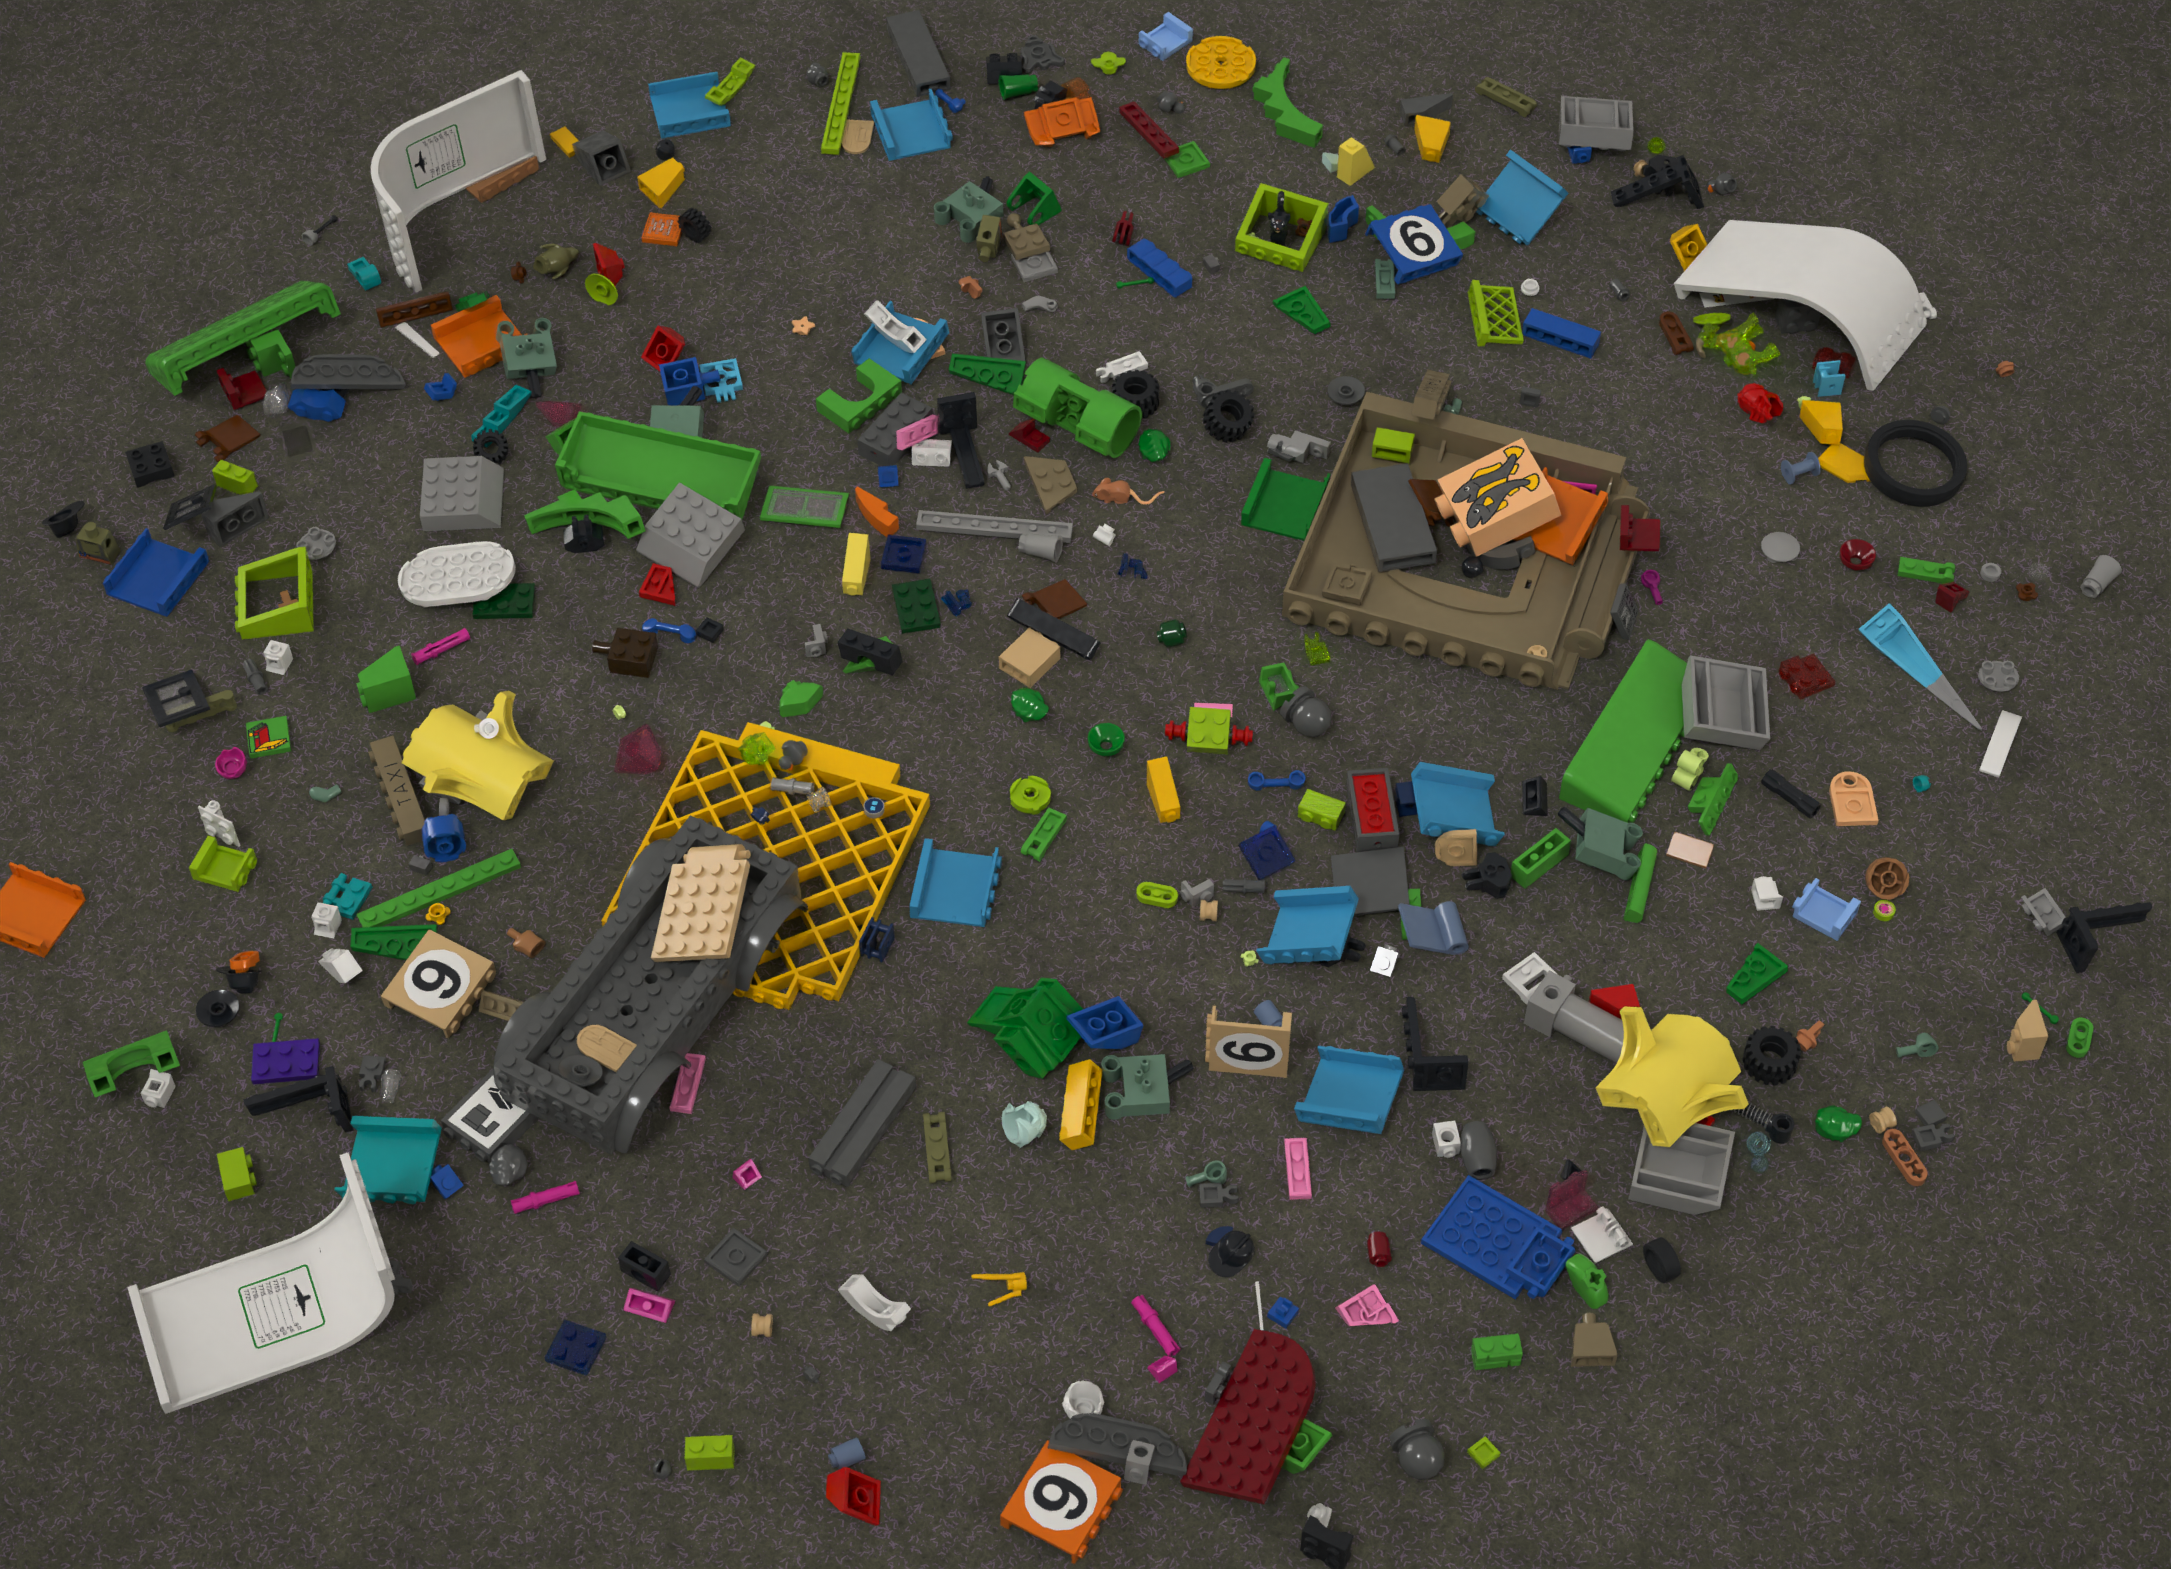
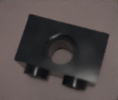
[618,1241,671,1292]

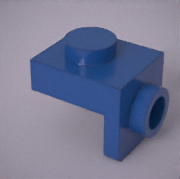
[1567,146,1592,164]
[424,373,457,400]
[429,1164,464,1199]

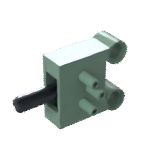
[496,318,557,399]

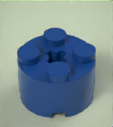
[421,814,466,863]

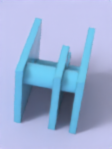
[1813,360,1846,397]

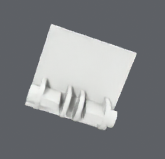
[198,800,240,847]
[1571,1207,1633,1263]

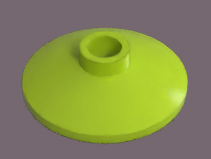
[585,274,618,305]
[1693,313,1731,330]

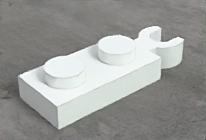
[1096,351,1148,383]

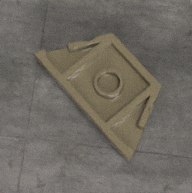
[1024,456,1077,514]

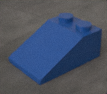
[1066,996,1144,1049]

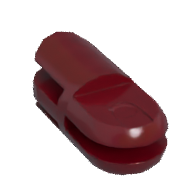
[1112,211,1134,246]

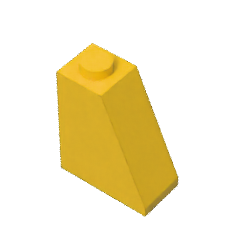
[1414,115,1451,163]
[637,158,685,208]
[1800,400,1843,445]
[1147,756,1180,823]

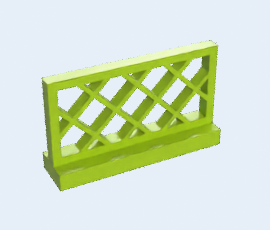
[1468,280,1524,346]

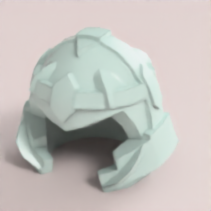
[1001,1101,1047,1148]

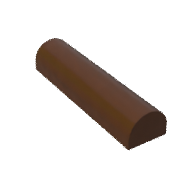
[376,291,453,328]

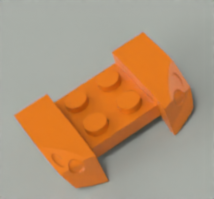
[1024,97,1101,147]

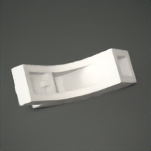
[864,301,927,353]
[838,1274,911,1331]

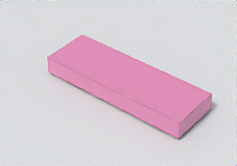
[896,414,938,450]
[670,1053,706,1114]
[1284,1138,1312,1200]

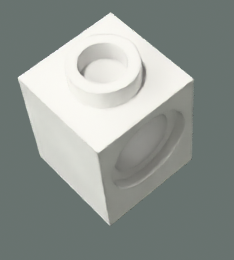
[1432,1121,1461,1158]

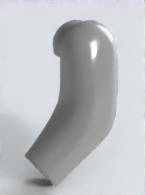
[1021,296,1058,312]

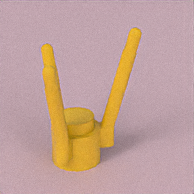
[971,1272,1027,1306]

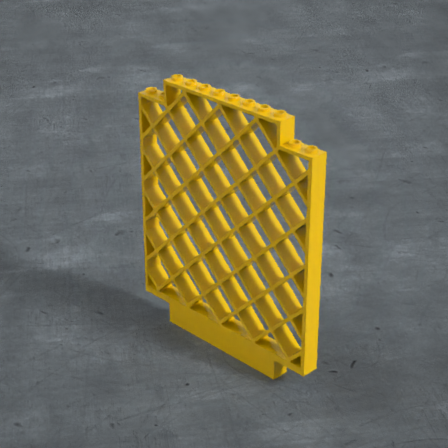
[601,722,930,1010]

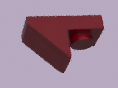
[1009,418,1050,453]
[1935,582,1970,613]

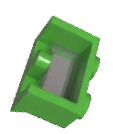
[1259,663,1299,711]

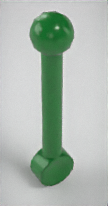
[1116,277,1154,289]
[2022,992,2059,1024]
[272,1013,283,1042]

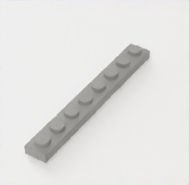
[916,510,1073,543]

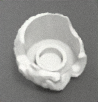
[1062,1380,1104,1419]

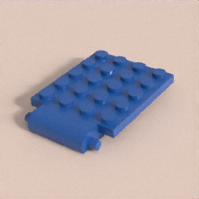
[1421,1175,1576,1300]

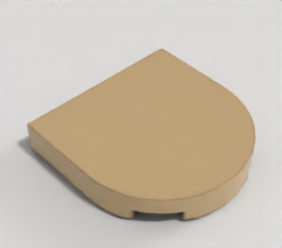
[1435,829,1477,866]

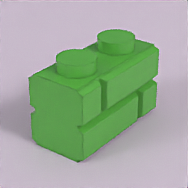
[1471,1334,1523,1370]

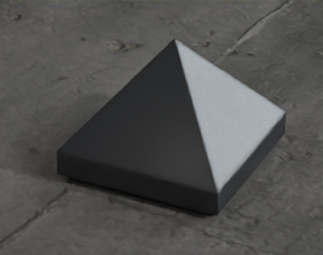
[1560,1159,1582,1189]

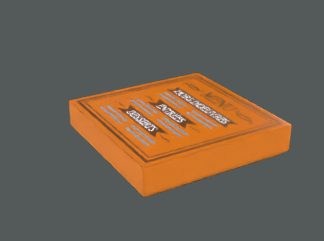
[641,213,682,246]

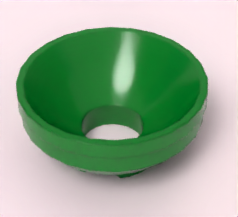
[1088,723,1125,756]

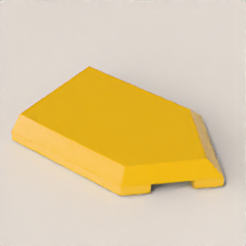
[1818,443,1870,483]

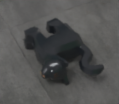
[1268,191,1290,247]

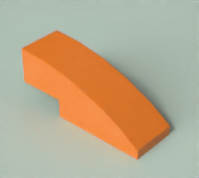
[855,486,899,539]

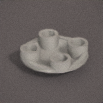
[296,527,336,560]
[1761,532,1800,563]
[1978,660,2019,692]

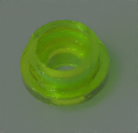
[1647,137,1665,153]

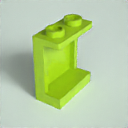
[189,836,257,892]

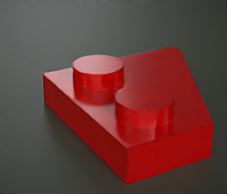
[639,563,676,606]

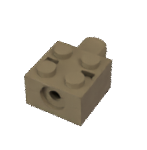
[1436,174,1489,228]

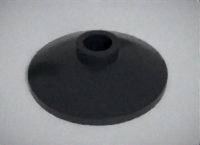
[196,990,240,1027]

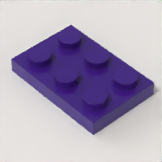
[251,1038,320,1084]

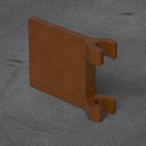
[195,414,260,462]
[1408,479,1456,527]
[1022,579,1087,619]

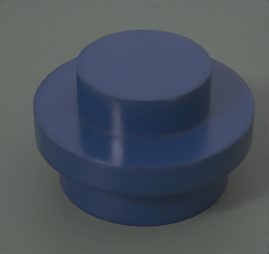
[750,806,770,825]

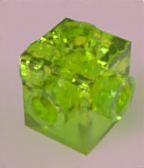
[738,732,776,765]

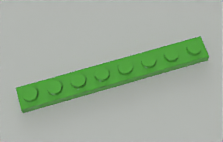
[356,849,521,928]

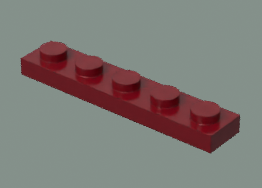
[1119,101,1179,159]

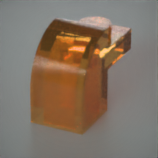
[1060,77,1095,107]

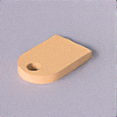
[1829,772,1879,826]

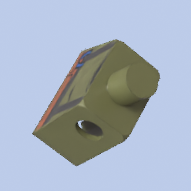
[976,215,1003,262]
[76,522,121,565]

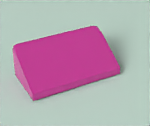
[623,1288,675,1323]

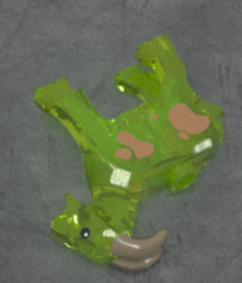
[1696,312,1781,375]

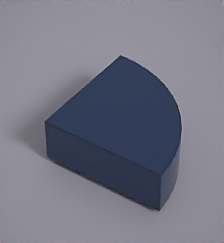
[1206,1226,1233,1246]

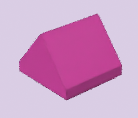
[733,1159,762,1190]
[1148,1356,1178,1383]

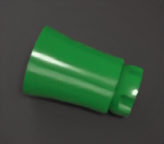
[999,74,1038,100]

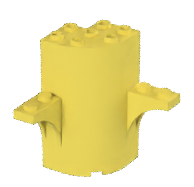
[402,691,554,820]
[1596,1006,1749,1147]

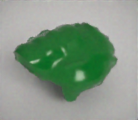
[1138,428,1171,462]
[1011,687,1049,723]
[1815,1105,1862,1143]

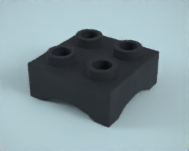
[125,441,175,488]
[1300,1515,1354,1569]

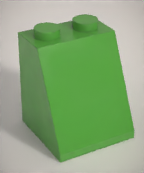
[356,646,416,713]

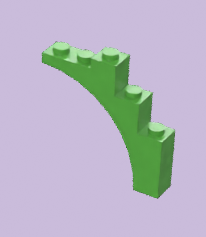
[1252,57,1323,148]
[524,489,646,539]

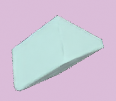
[1322,152,1338,173]

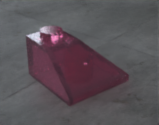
[536,401,582,427]
[614,724,661,775]

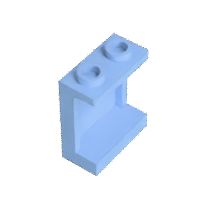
[1139,12,1193,61]
[1792,878,1861,941]

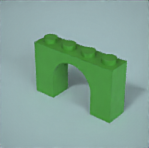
[816,358,902,434]
[83,1030,180,1097]

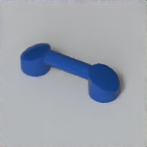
[642,618,696,643]
[1248,770,1305,791]

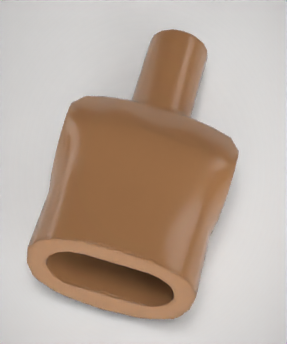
[507,928,546,958]

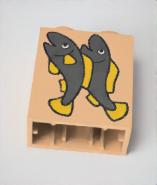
[1434,438,1561,557]

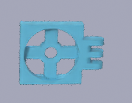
[699,358,743,403]

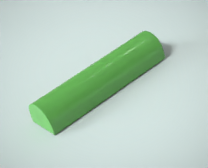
[1623,843,1657,923]

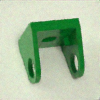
[1006,171,1062,226]

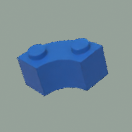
[1328,195,1359,243]
[288,389,346,422]

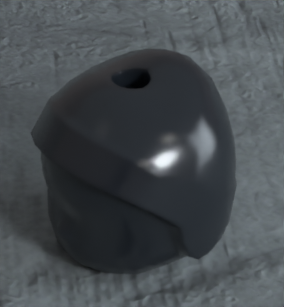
[656,139,675,161]
[1461,556,1484,578]

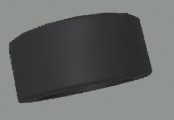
[1643,1237,1681,1283]

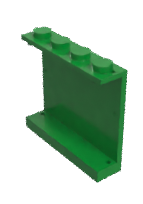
[1241,458,1331,541]

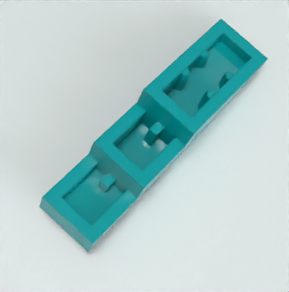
[471,385,532,447]

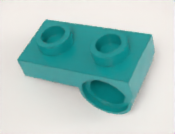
[347,257,381,291]

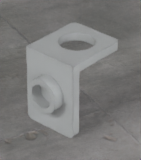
[1124,1440,1155,1485]

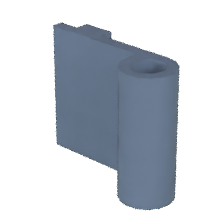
[1398,901,1469,955]

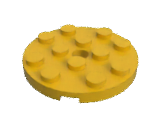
[1186,36,1256,89]

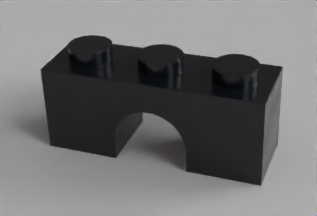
[837,628,903,676]

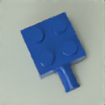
[659,357,721,406]

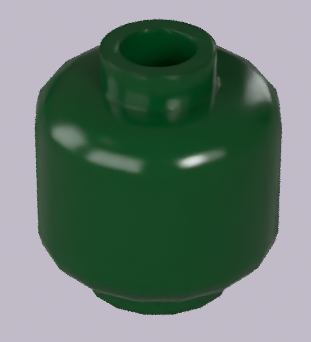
[1157,619,1187,647]

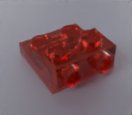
[1779,654,1835,700]

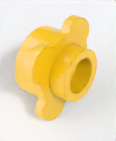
[425,903,451,925]

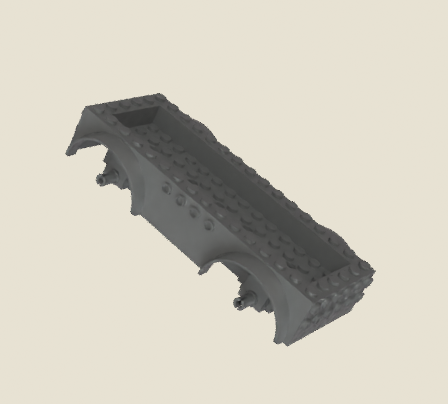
[493,815,808,1155]

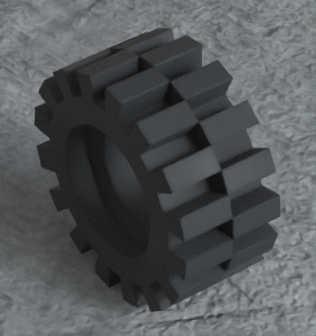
[678,208,712,243]
[473,429,508,464]

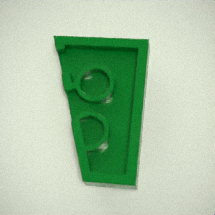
[1273,286,1331,334]
[455,290,490,311]
[1726,942,1788,1005]

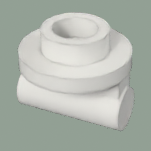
[1093,524,1116,546]
[474,718,499,739]
[1307,1503,1332,1528]

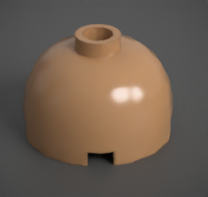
[1865,857,1910,900]

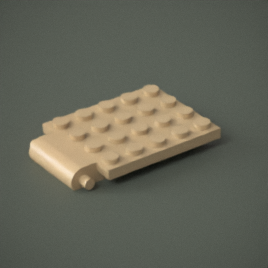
[651,844,751,962]

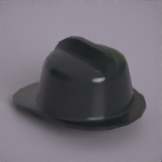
[42,501,85,538]
[216,966,262,994]
[1208,1230,1255,1278]

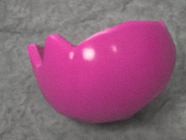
[215,747,247,779]

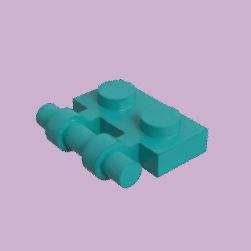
[323,873,373,920]

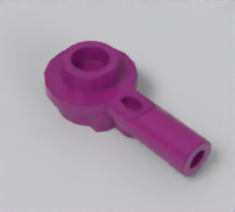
[1641,569,1663,605]

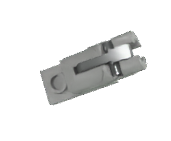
[1267,430,1331,463]

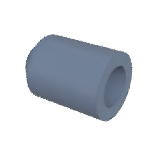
[1254,1000,1283,1027]
[828,1437,866,1469]

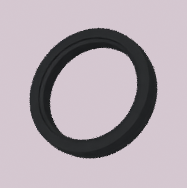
[1864,420,1967,506]

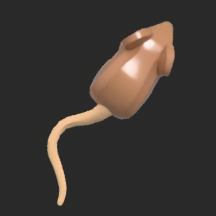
[1092,478,1164,505]

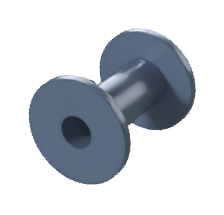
[1781,452,1821,484]

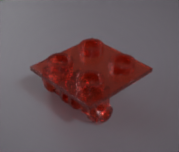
[1812,347,1856,378]

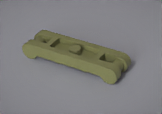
[1475,77,1537,117]
[165,690,237,732]
[923,1111,952,1184]

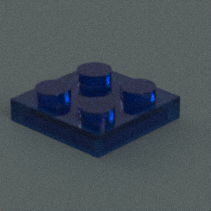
[881,535,927,573]
[1238,825,1296,880]
[545,1319,607,1376]

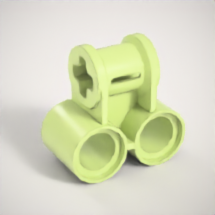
[1671,748,1709,791]

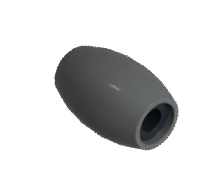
[1460,1121,1497,1180]

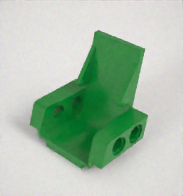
[967,978,1083,1079]

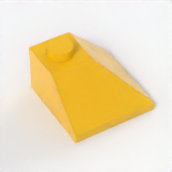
[1670,224,1707,271]

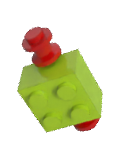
[1165,707,1253,755]

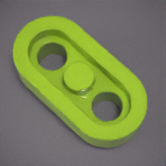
[1136,882,1178,908]

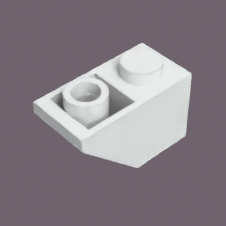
[318,948,363,983]

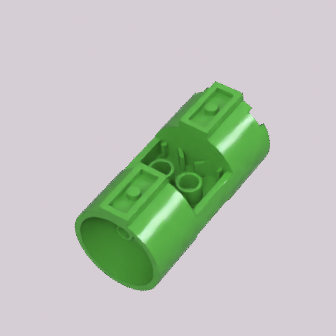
[1013,357,1142,458]

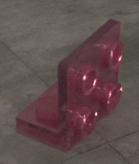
[1545,1169,1598,1230]

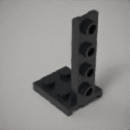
[1611,155,1704,209]
[937,392,985,489]
[2056,902,2152,974]
[1402,997,1468,1091]
[243,1066,354,1133]

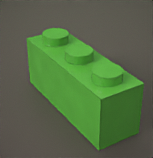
[1511,828,1571,889]

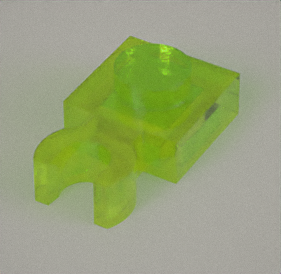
[1304,632,1330,666]

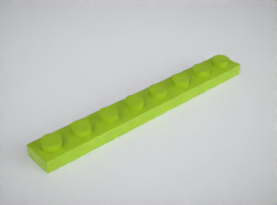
[821,52,860,155]

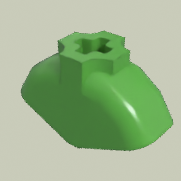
[779,680,823,717]
[1566,1254,1609,1309]

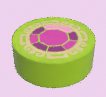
[1873,900,1896,921]

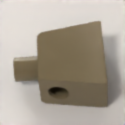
[1571,1313,1617,1367]

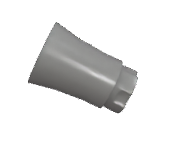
[1018,533,1063,562]
[2080,555,2122,598]

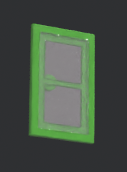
[760,486,849,528]

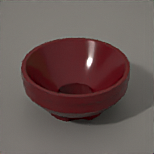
[1839,539,1876,570]

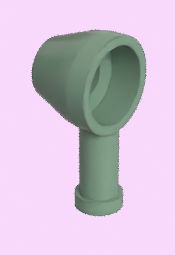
[1896,1033,1938,1058]
[1185,1161,1227,1187]

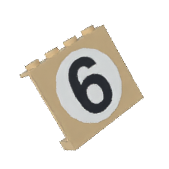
[381,929,496,1039]
[1205,1006,1292,1078]

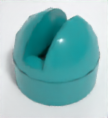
[1913,775,1931,792]

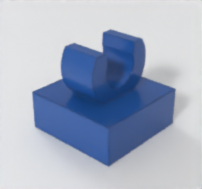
[878,465,899,487]
[1267,1297,1299,1329]

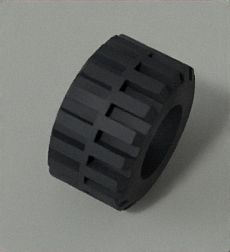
[1112,370,1159,419]
[1203,390,1255,443]
[1742,1026,1801,1086]

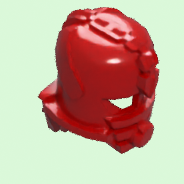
[1737,383,1784,423]

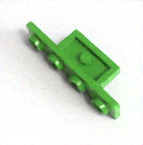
[1688,763,1738,835]

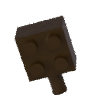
[592,628,658,678]

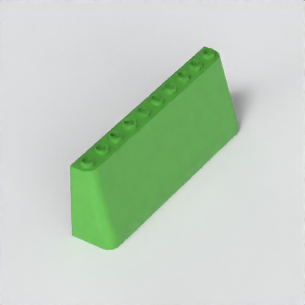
[145,281,341,396]
[555,411,761,519]
[1559,639,1687,823]

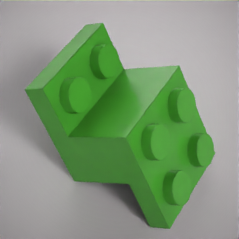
[244,329,295,379]

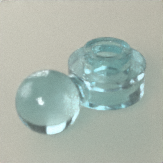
[1747,1132,1771,1173]

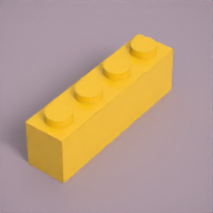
[1059,1059,1102,1150]

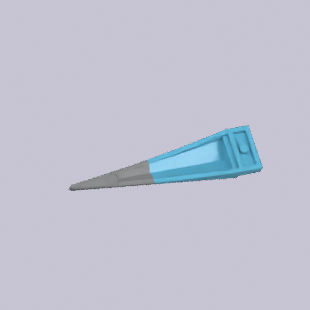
[1859,603,1982,731]

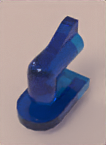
[1117,553,1147,579]
[941,589,972,616]

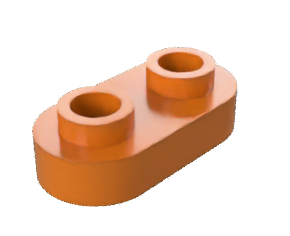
[230,951,260,973]

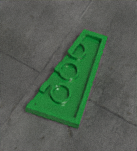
[949,353,1026,395]
[350,924,438,960]

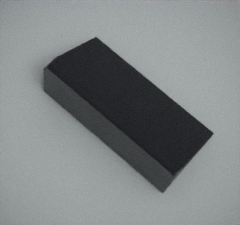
[1522,776,1548,816]

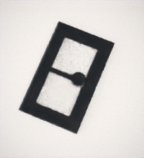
[163,484,217,530]
[142,669,210,727]

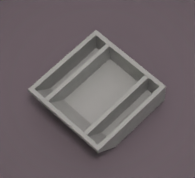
[1559,96,1633,151]
[420,456,504,531]
[636,482,745,588]
[1682,655,1770,750]
[1628,1123,1735,1215]

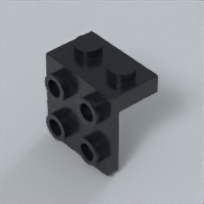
[986,53,1022,84]

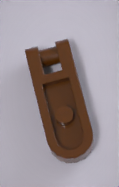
[1659,311,1693,355]

